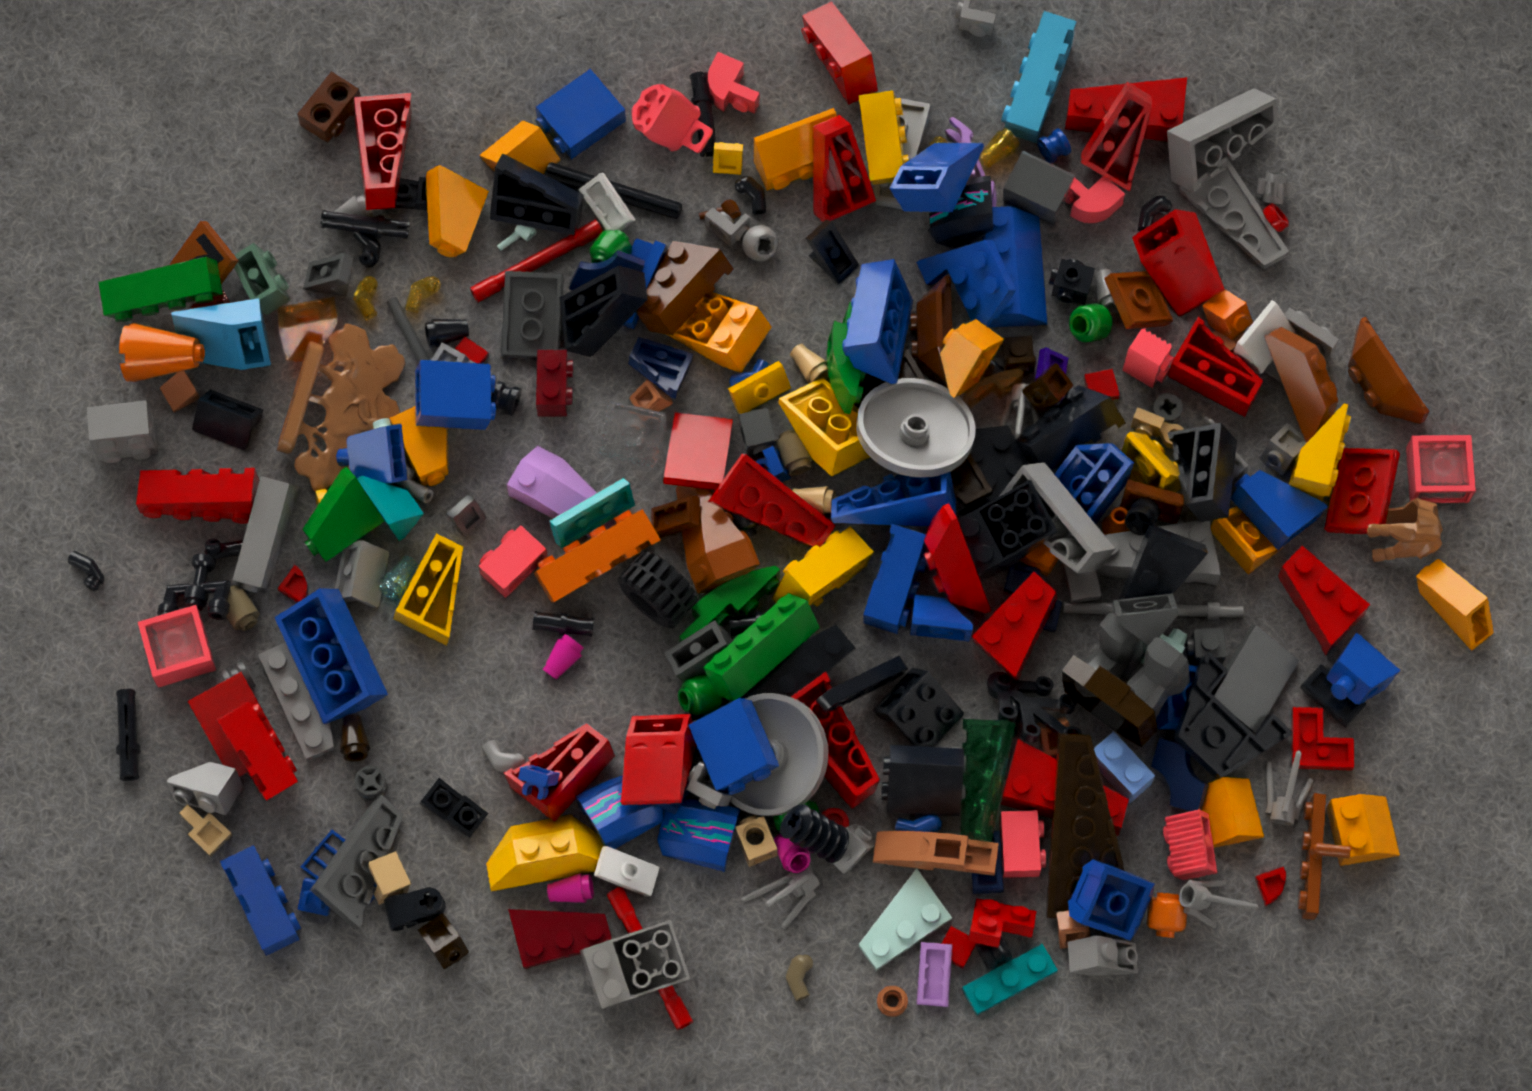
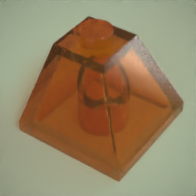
[277,297,338,362]

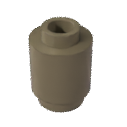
[776,429,812,476]
[226,585,260,631]

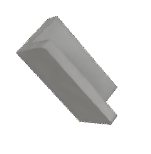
[335,540,389,608]

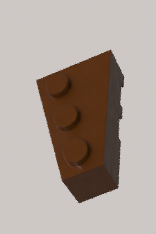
[636,241,734,336]

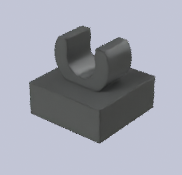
[446,494,487,537]

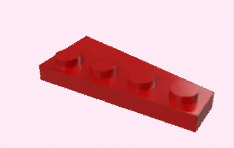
[708,454,836,548]

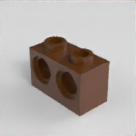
[297,71,361,143]

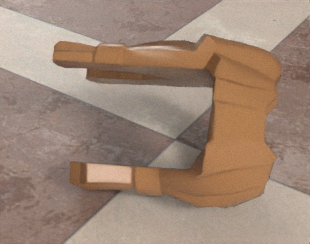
[1367,498,1443,562]

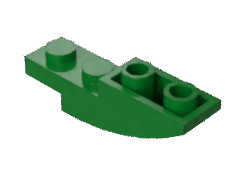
[826,302,866,414]
[679,566,780,642]

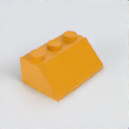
[754,108,837,190]

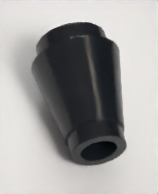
[425,319,469,347]

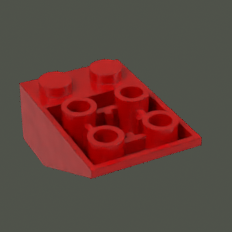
[1132,209,1225,317]
[621,714,697,805]

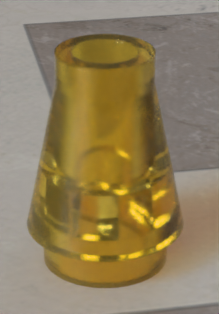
[979,128,1020,169]

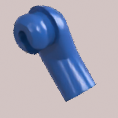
[895,815,942,832]

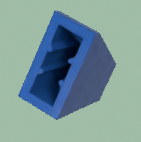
[1231,470,1328,550]

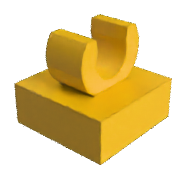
[713,142,743,175]

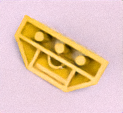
[486,815,604,892]

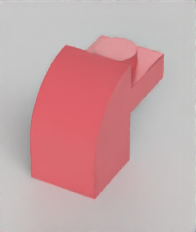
[708,52,760,114]
[1065,176,1125,223]

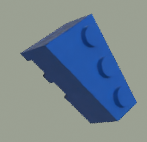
[863,524,927,634]
[220,845,301,956]

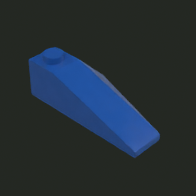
[831,472,956,526]

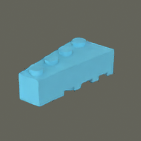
[1001,11,1077,143]

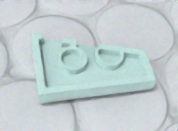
[859,868,952,971]

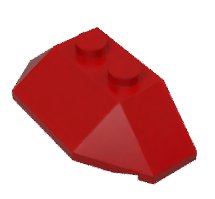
[923,503,991,613]

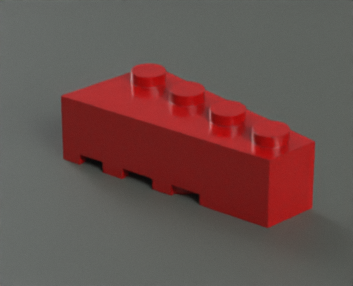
[1065,77,1187,142]
[354,93,412,210]
[136,468,260,524]
[791,671,880,809]

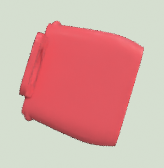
[631,84,713,153]

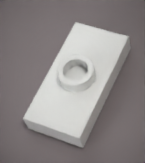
[578,173,635,231]
[594,846,660,897]

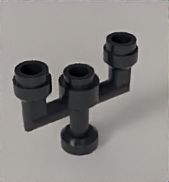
[157,554,231,620]

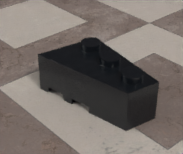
[490,153,584,235]

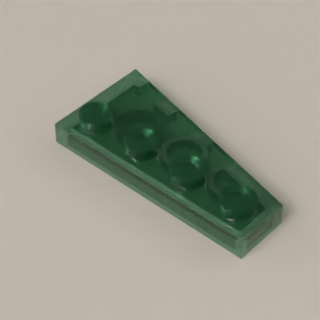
[961,719,1015,842]

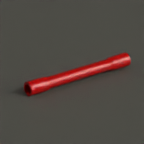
[470,219,603,303]
[606,887,693,1030]

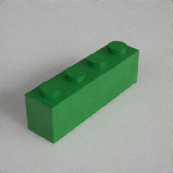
[98,257,223,322]
[703,593,820,701]

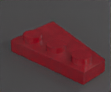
[508,909,612,969]

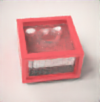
[1406,435,1476,503]
[138,605,216,688]

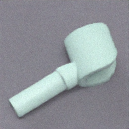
[497,225,537,251]

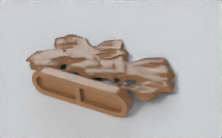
[276,323,405,491]

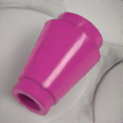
[542,634,584,680]
[774,834,810,873]
[547,872,594,903]

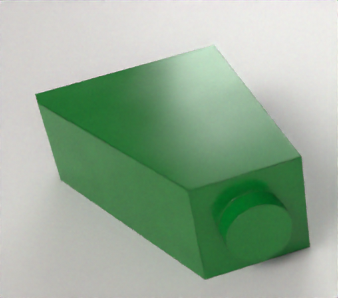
[302,467,384,562]

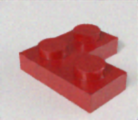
[1291,707,1354,771]
[968,898,1037,948]

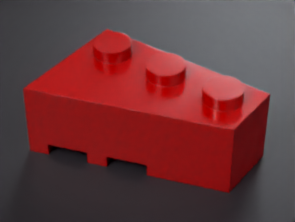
[813,115,876,222]
[1167,316,1263,417]
[972,572,1058,681]
[504,723,615,822]

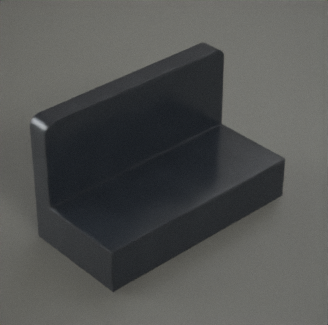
[192,389,263,450]

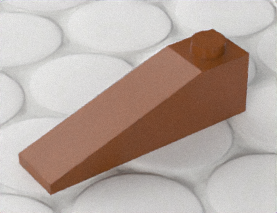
[676,486,760,594]

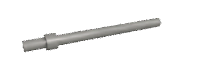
[1063,601,1244,620]

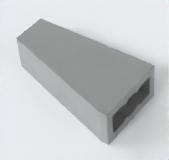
[233,476,301,593]

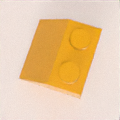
[940,319,1004,398]
[1326,794,1400,866]

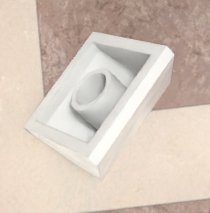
[1233,300,1296,374]

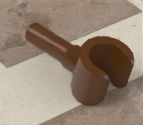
[699,199,741,220]

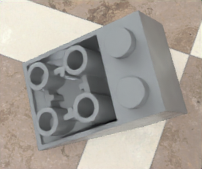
[580,920,690,1009]

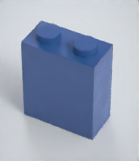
[535,69,626,160]
[415,360,496,430]
[688,698,779,795]

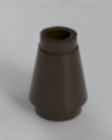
[340,714,370,762]

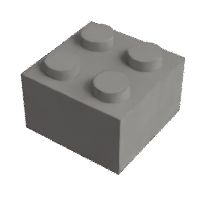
[87,400,158,463]

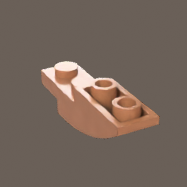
[873,831,999,876]

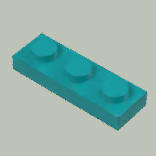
[549,478,635,548]
[962,943,1058,1016]

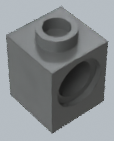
[739,408,776,457]

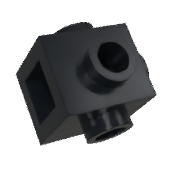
[1048,259,1095,305]

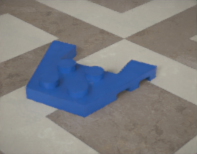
[916,240,1016,327]

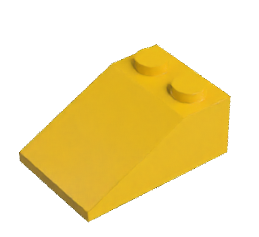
[778,377,870,477]
[1122,432,1181,492]

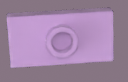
[917,942,953,1007]

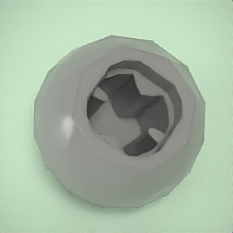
[742,225,779,261]

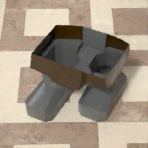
[1062,612,1190,747]

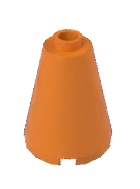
[119,323,205,382]

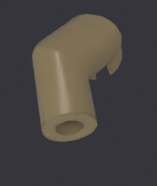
[786,954,813,1002]

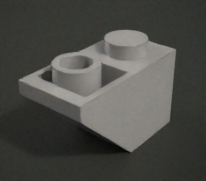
[166,762,244,815]
[1068,935,1138,976]

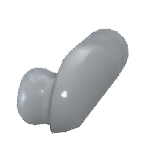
[482,740,525,772]

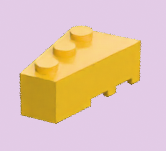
[859,90,909,185]
[772,527,874,607]
[393,533,463,646]

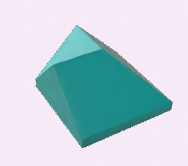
[357,476,424,541]

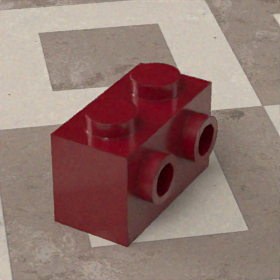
[536,350,573,417]

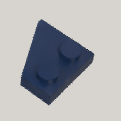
[628,337,694,399]

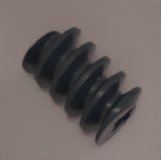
[780,804,849,863]

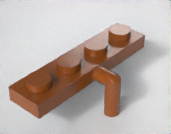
[1298,793,1351,920]

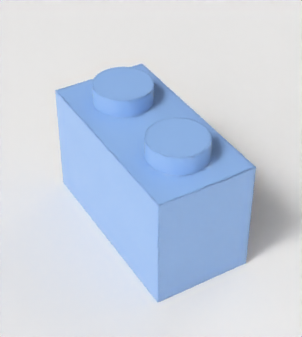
[1094,731,1155,804]

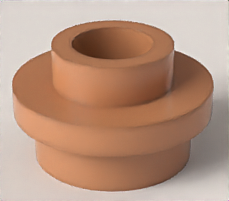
[877,986,908,1017]

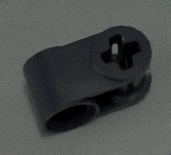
[384,887,446,931]

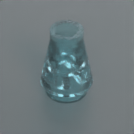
[379,555,418,601]

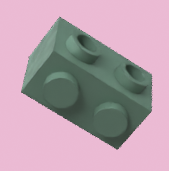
[234,243,291,315]

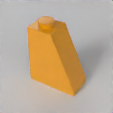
[426,165,489,257]
[390,406,449,486]
[1416,559,1494,651]

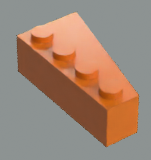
[533,509,661,603]

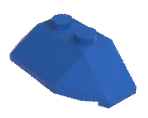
[1054,443,1134,524]

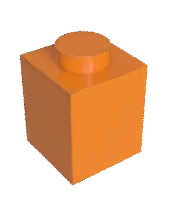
[1202,290,1253,340]

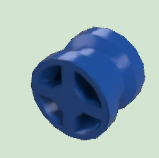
[1037,128,1071,164]

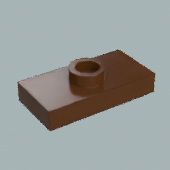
[651,495,700,538]

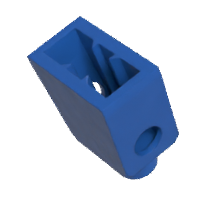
[336,424,408,483]
[1326,633,1400,705]

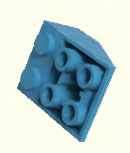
[171,298,271,370]

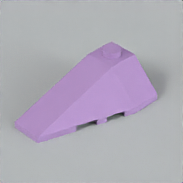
[507,446,619,537]

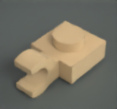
[1131,407,1184,449]
[179,804,232,857]

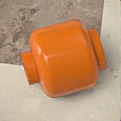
[1146,892,1187,938]

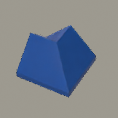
[910,594,973,642]

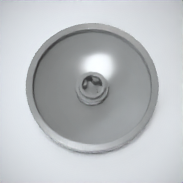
[856,378,976,477]
[730,693,828,816]

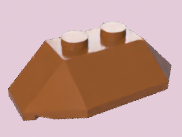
[1348,316,1430,424]
[1264,327,1339,443]

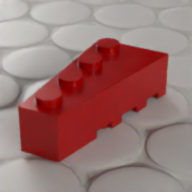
[1000,739,1129,836]

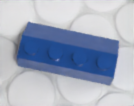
[983,206,1047,327]
[843,259,913,384]
[274,588,388,724]

